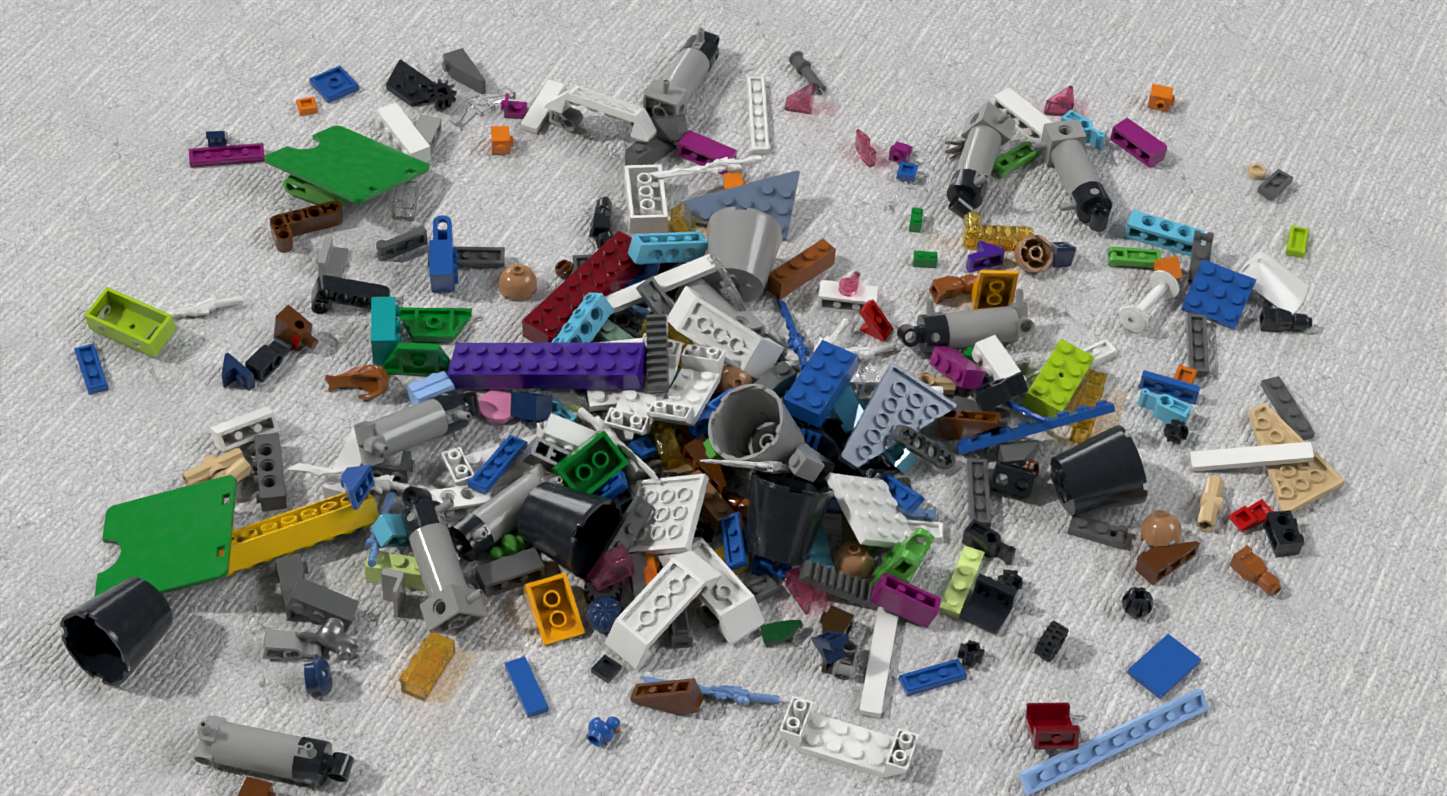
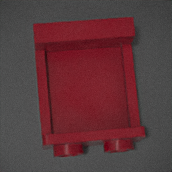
[1025,702,1080,750]

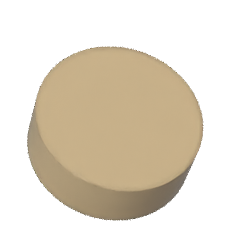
[1247,163,1266,180]

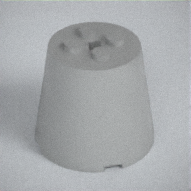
[706,207,783,302]
[708,384,805,477]

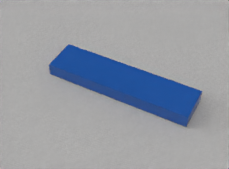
[468,434,528,495]

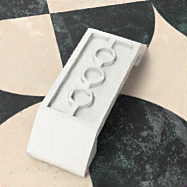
[545,86,657,143]
[668,286,784,379]
[604,333,682,435]
[647,344,726,427]
[441,420,547,486]
[655,537,765,645]
[605,550,722,670]
[779,696,919,778]

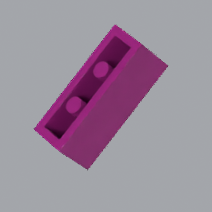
[1110,117,1168,168]
[678,130,737,175]
[929,346,986,389]
[870,572,941,628]

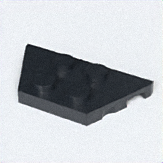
[386,59,444,106]

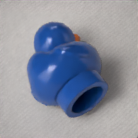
[586,716,620,746]

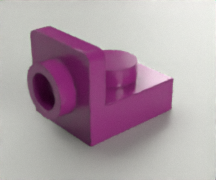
[501,93,527,119]
[888,141,913,163]

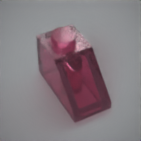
[587,544,635,592]
[784,566,817,615]

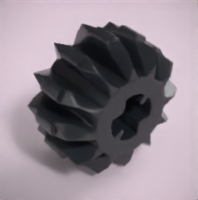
[426,79,457,110]

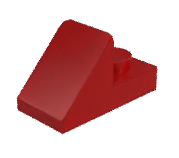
[859,299,894,341]

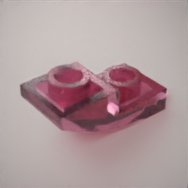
[855,129,877,168]

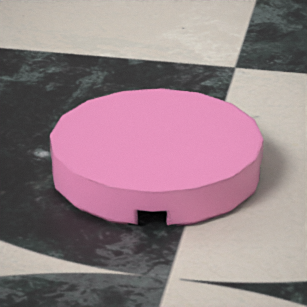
[479,390,515,424]

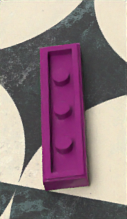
[189,143,265,168]

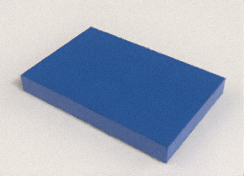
[1127,634,1201,699]

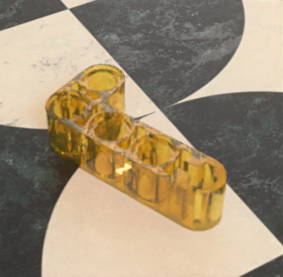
[962,211,1034,251]

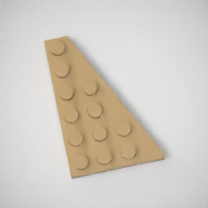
[1249,402,1345,513]

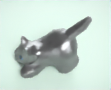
[620,457,663,485]
[297,618,360,664]

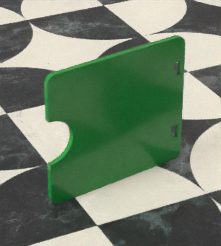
[265,125,430,203]
[94,475,237,597]

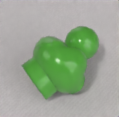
[489,534,525,561]

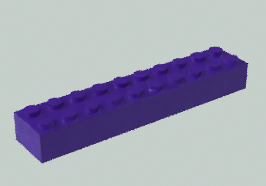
[447,342,647,389]

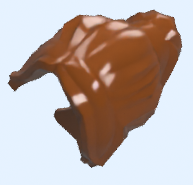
[324,364,389,400]

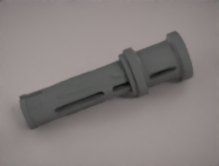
[789,51,826,95]

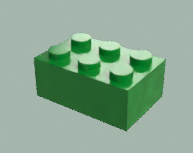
[551,430,629,494]

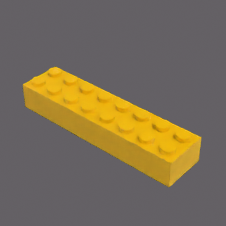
[219,492,379,576]

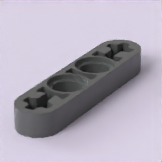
[893,426,955,469]

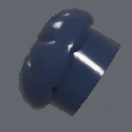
[586,596,624,634]
[304,657,333,696]

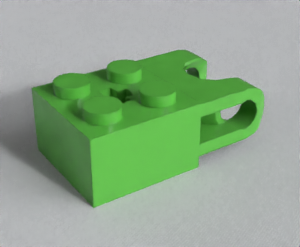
[283,175,348,206]
[872,527,934,586]

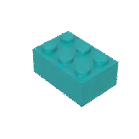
[371,297,401,366]

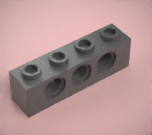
[251,433,287,511]

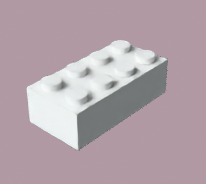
[624,164,668,234]

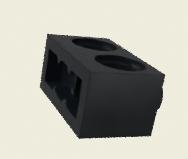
[990,460,1037,499]
[1263,510,1304,557]

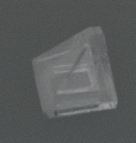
[856,363,882,382]

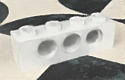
[406,485,491,521]

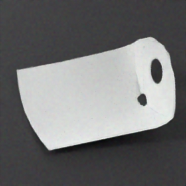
[1238,252,1308,314]

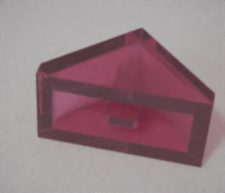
[784,82,816,114]
[1044,85,1074,116]

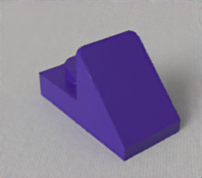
[966,241,1005,273]

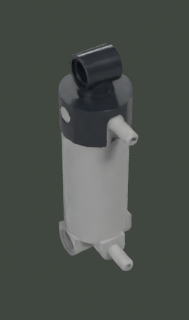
[897,289,1035,353]
[354,390,481,466]
[448,463,563,562]
[194,715,354,786]

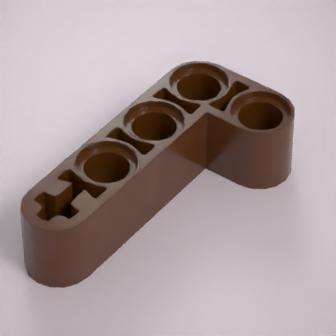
[270,201,343,253]

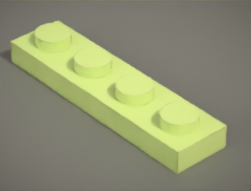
[939,546,985,619]

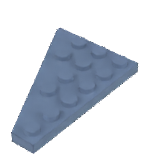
[676,170,800,240]
[838,362,957,470]

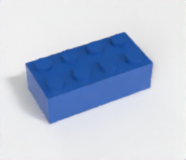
[784,340,858,428]

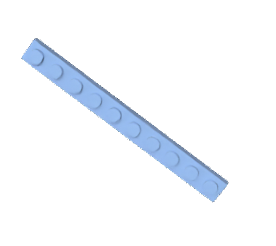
[1019,689,1209,795]

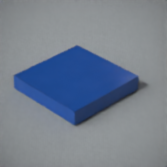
[309,65,359,103]

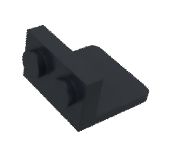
[960,573,1018,634]

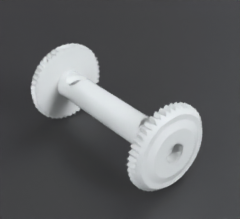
[1119,270,1179,332]

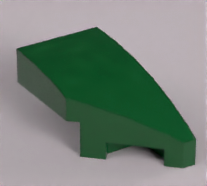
[761,620,803,648]

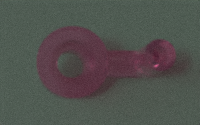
[838,271,860,297]

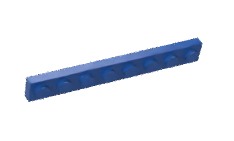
[956,400,1115,454]

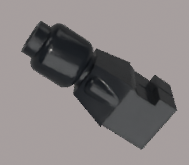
[589,196,612,239]
[1259,305,1312,333]

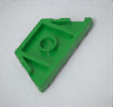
[398,307,472,342]
[382,343,451,376]

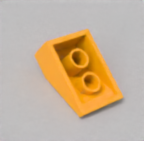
[971,270,1019,310]
[523,572,585,646]

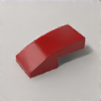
[1228,499,1273,532]

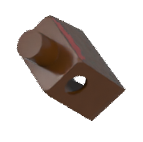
[273,305,319,351]

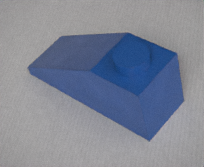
[340,465,375,510]

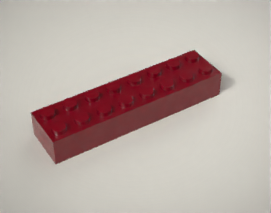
[522,231,648,343]

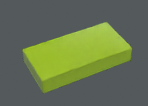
[1285,225,1309,259]

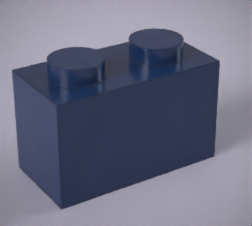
[510,392,553,424]

